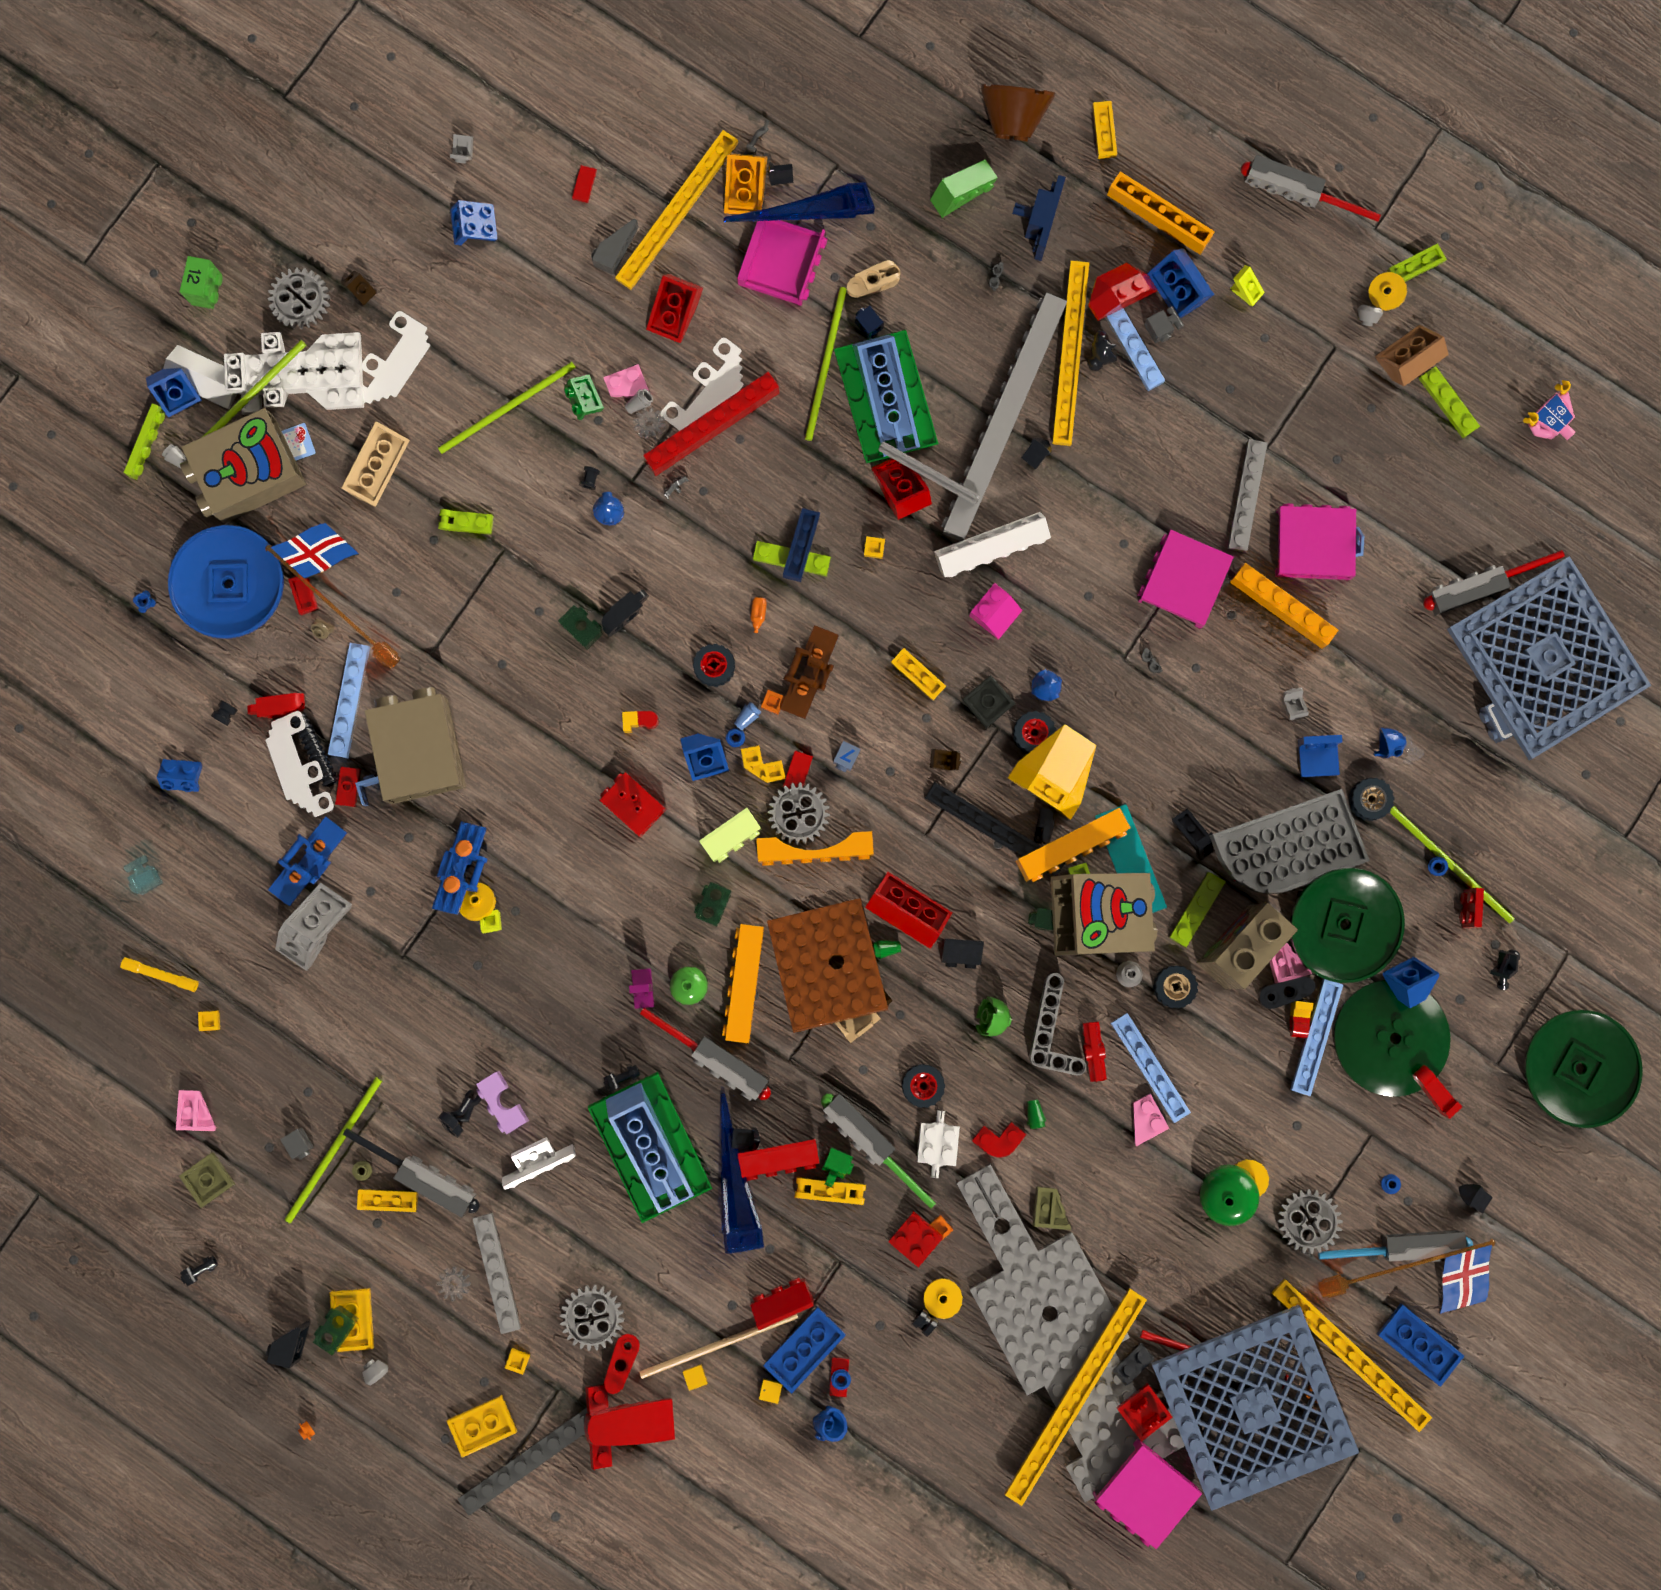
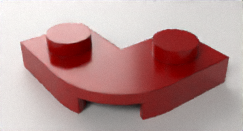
[972,1122,1027,1158]

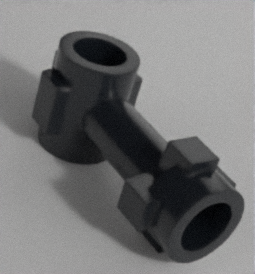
[603,1065,640,1092]
[180,1256,218,1287]

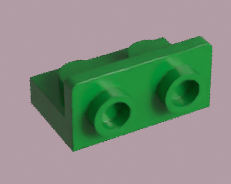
[564,374,604,420]

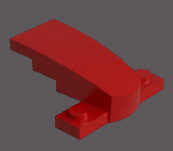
[584,1384,675,1470]

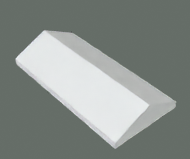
[163,345,237,409]

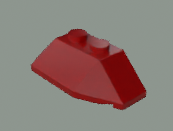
[1088,263,1158,321]

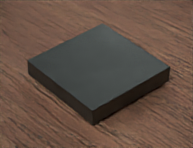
[962,675,1016,729]

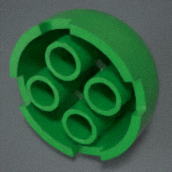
[1200,1165,1260,1226]

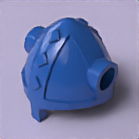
[593,492,624,526]
[1031,669,1062,701]
[1373,727,1407,758]
[813,1406,848,1442]

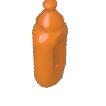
[750,597,767,633]

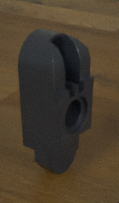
[602,590,649,637]
[1258,976,1315,1009]

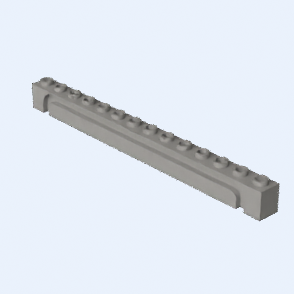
[941,292,1067,541]

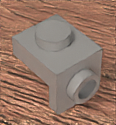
[450,134,474,163]
[1282,688,1309,720]

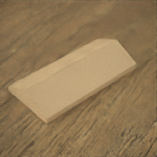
[341,421,410,507]

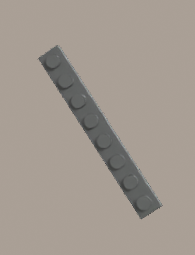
[458,1407,587,1516]

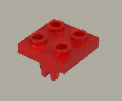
[1116,1383,1173,1442]

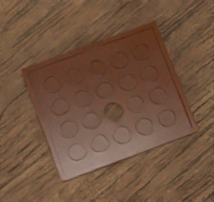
[767,898,888,1033]

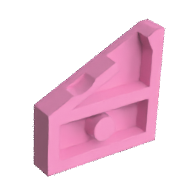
[603,364,649,398]
[1270,943,1312,983]
[176,1090,216,1131]
[1132,1093,1169,1146]

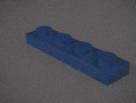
[783,508,820,582]

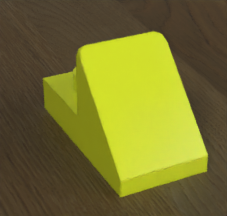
[1231,265,1265,306]

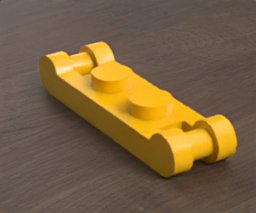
[794,1177,866,1205]

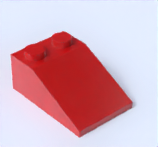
[646,274,703,343]
[871,458,932,520]

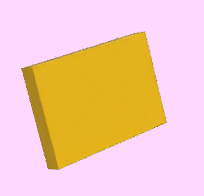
[330,1288,374,1352]
[447,1395,517,1458]

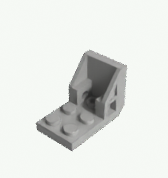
[275,883,352,971]

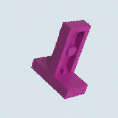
[629,968,655,1009]

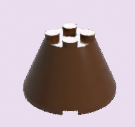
[981,84,1055,142]

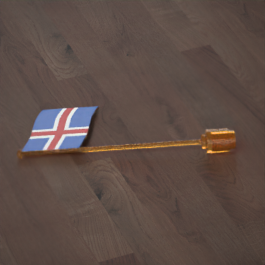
[265,523,401,669]
[1318,1239,1495,1314]

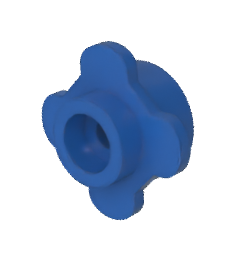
[133,590,156,613]

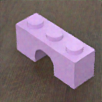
[476,1071,529,1135]

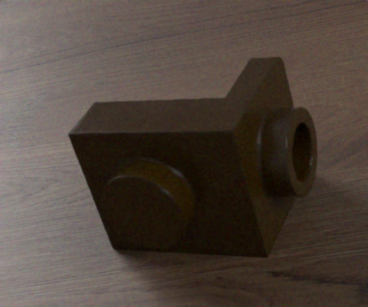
[930,749,961,771]

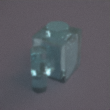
[124,855,163,895]

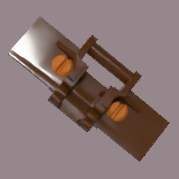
[780,625,839,719]

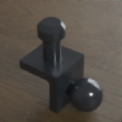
[1490,949,1520,990]

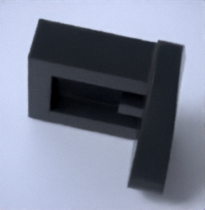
[768,162,794,186]
[1021,438,1052,469]
[730,1127,760,1151]
[1458,1184,1493,1214]

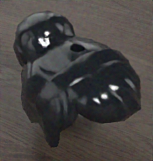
[1087,330,1117,371]

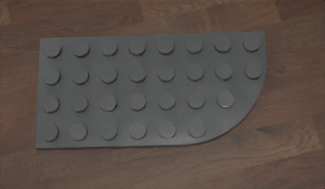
[1210,789,1370,894]

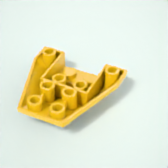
[1007,724,1096,820]

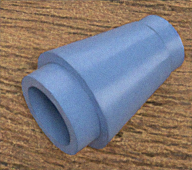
[734,702,761,730]

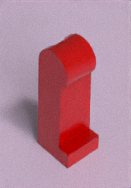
[1413,1065,1462,1119]

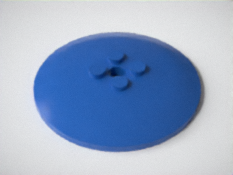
[168,525,284,639]

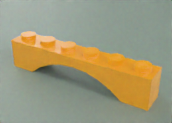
[757,831,874,866]

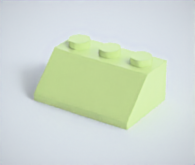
[699,808,762,863]

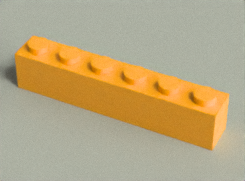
[1107,171,1215,255]
[1230,563,1339,649]
[1015,808,1130,882]
[722,924,764,1043]

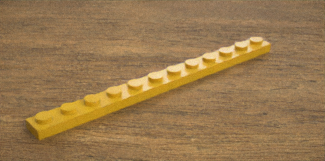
[1004,1288,1147,1506]

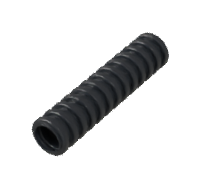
[291,713,339,787]

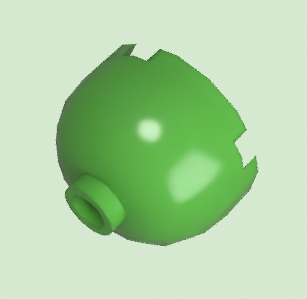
[669,967,708,1005]
[976,997,1012,1036]

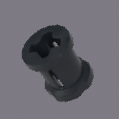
[579,466,600,490]

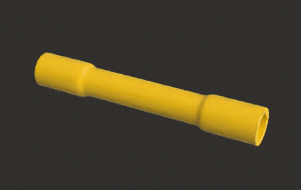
[120,957,199,992]

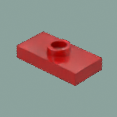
[335,767,361,807]

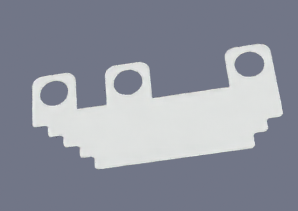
[362,311,430,404]
[661,338,744,431]
[266,711,334,817]

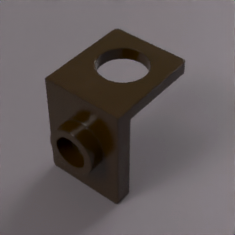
[341,271,377,305]

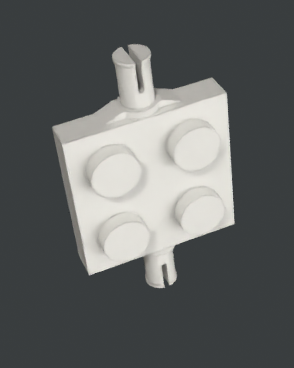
[916,1110,960,1178]

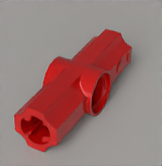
[1082,1021,1107,1082]

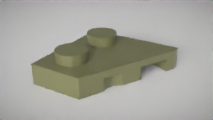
[1032,1186,1071,1230]

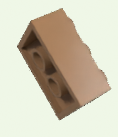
[1375,325,1449,386]

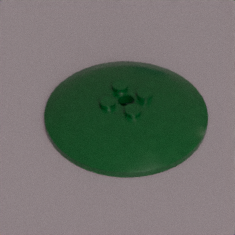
[1290,868,1405,983]
[1334,980,1451,1097]
[1524,1010,1643,1128]

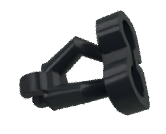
[438,1090,481,1138]

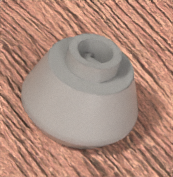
[1357,305,1383,326]
[1116,961,1143,987]
[362,1359,388,1386]

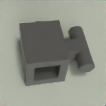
[1144,306,1184,344]

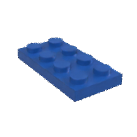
[1377,1303,1464,1387]
[763,1306,846,1394]

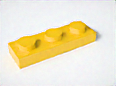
[1092,101,1117,159]
[891,648,946,701]
[357,1189,418,1212]

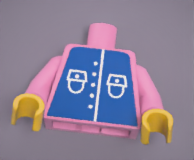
[1523,380,1575,440]

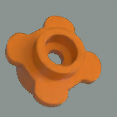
[298,1421,315,1440]

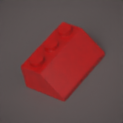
[750,1277,814,1330]

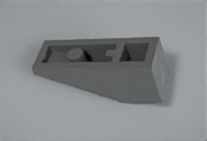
[591,219,639,276]

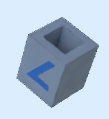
[833,741,861,772]

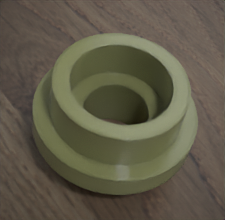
[352,1161,372,1181]

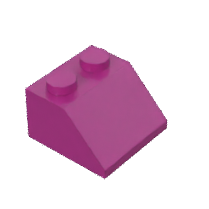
[969,583,1023,640]

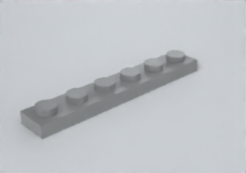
[1227,439,1267,553]
[473,1213,521,1334]

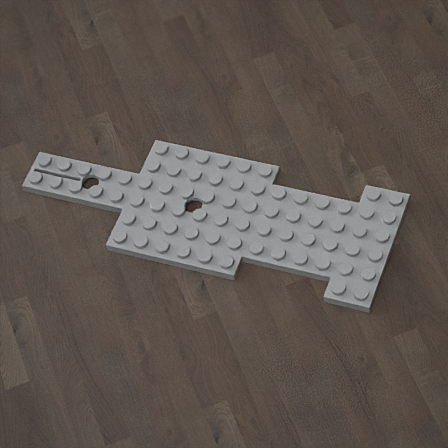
[956,1164,1185,1502]

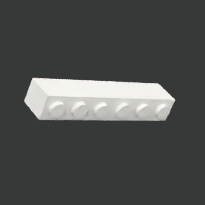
[934,512,1051,577]

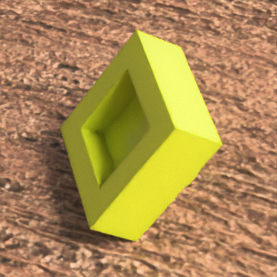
[480,910,502,933]

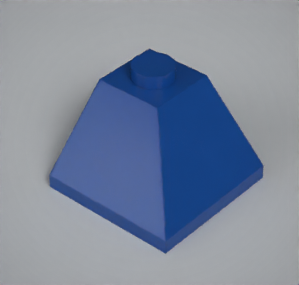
[146,368,202,417]
[680,733,729,781]
[1383,957,1439,1008]

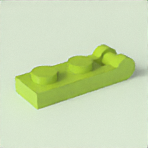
[438,509,494,535]

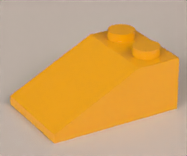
[724,154,767,216]

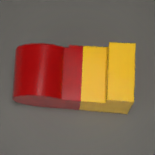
[622,711,659,733]
[1289,1001,1313,1038]

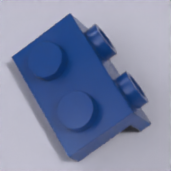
[157,759,202,792]

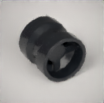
[211,700,238,726]
[911,1308,939,1337]

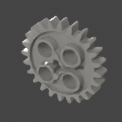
[268,267,331,329]
[768,782,830,845]
[1277,1189,1343,1254]
[560,1284,624,1351]

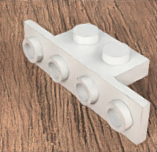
[502,1137,576,1190]

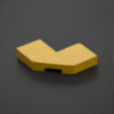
[741,745,785,783]

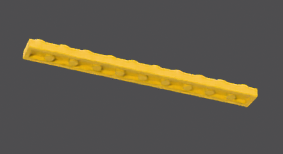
[615,130,738,290]
[1052,261,1089,446]
[1271,1279,1432,1432]

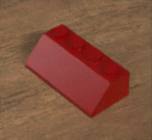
[865,872,953,949]
[738,1139,819,1181]

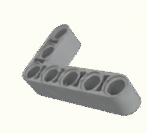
[1029,973,1086,1075]

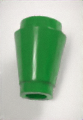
[872,940,901,959]
[1027,1100,1047,1129]

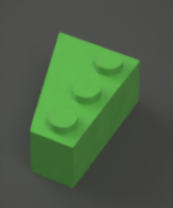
[930,159,998,218]

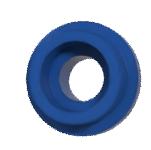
[726,728,745,747]
[1428,857,1448,876]
[1381,1174,1401,1194]
[831,1369,851,1390]

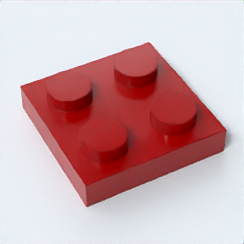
[1459,888,1484,928]
[888,1211,944,1268]

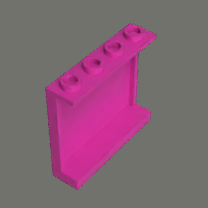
[737,210,828,306]
[1275,504,1356,580]
[1138,530,1234,629]
[1092,1438,1202,1549]

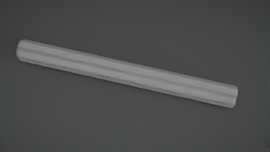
[879,442,980,504]

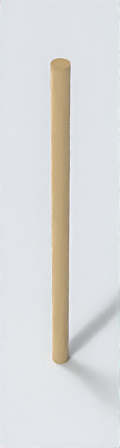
[639,1314,798,1379]

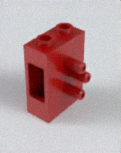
[600,772,666,838]

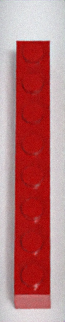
[643,371,780,476]

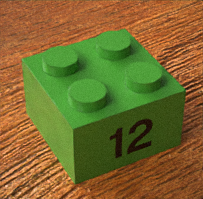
[180,256,223,309]

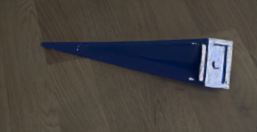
[723,182,875,222]
[720,1093,764,1254]

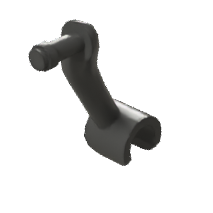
[744,120,769,156]

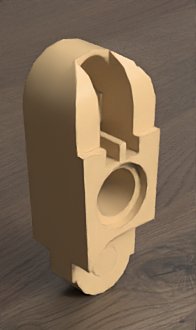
[847,260,900,298]

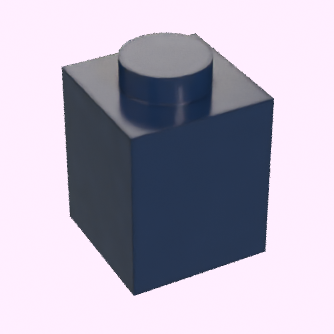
[855,305,884,339]

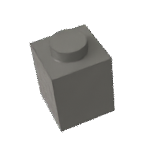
[280,1128,314,1160]

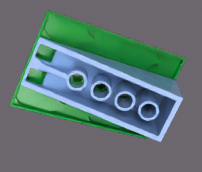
[833,330,939,463]
[588,1072,713,1223]

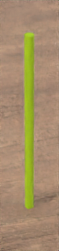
[805,287,847,441]
[202,340,307,437]
[438,362,576,454]
[1390,806,1515,924]
[284,1077,382,1223]

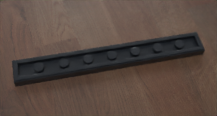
[924,782,1065,877]

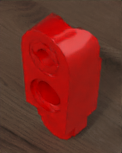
[247,693,305,719]
[604,1334,640,1394]

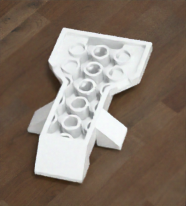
[224,332,364,410]

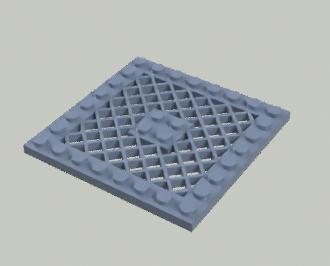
[1447,556,1652,760]
[1151,1305,1359,1511]

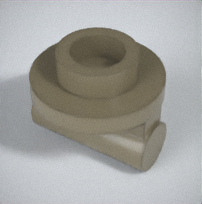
[311,618,335,639]

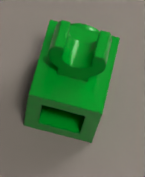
[822,1148,854,1188]

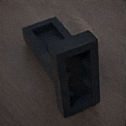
[1172,808,1215,861]

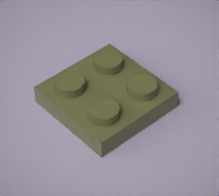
[179,1152,235,1208]

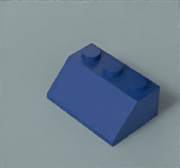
[1147,248,1214,318]

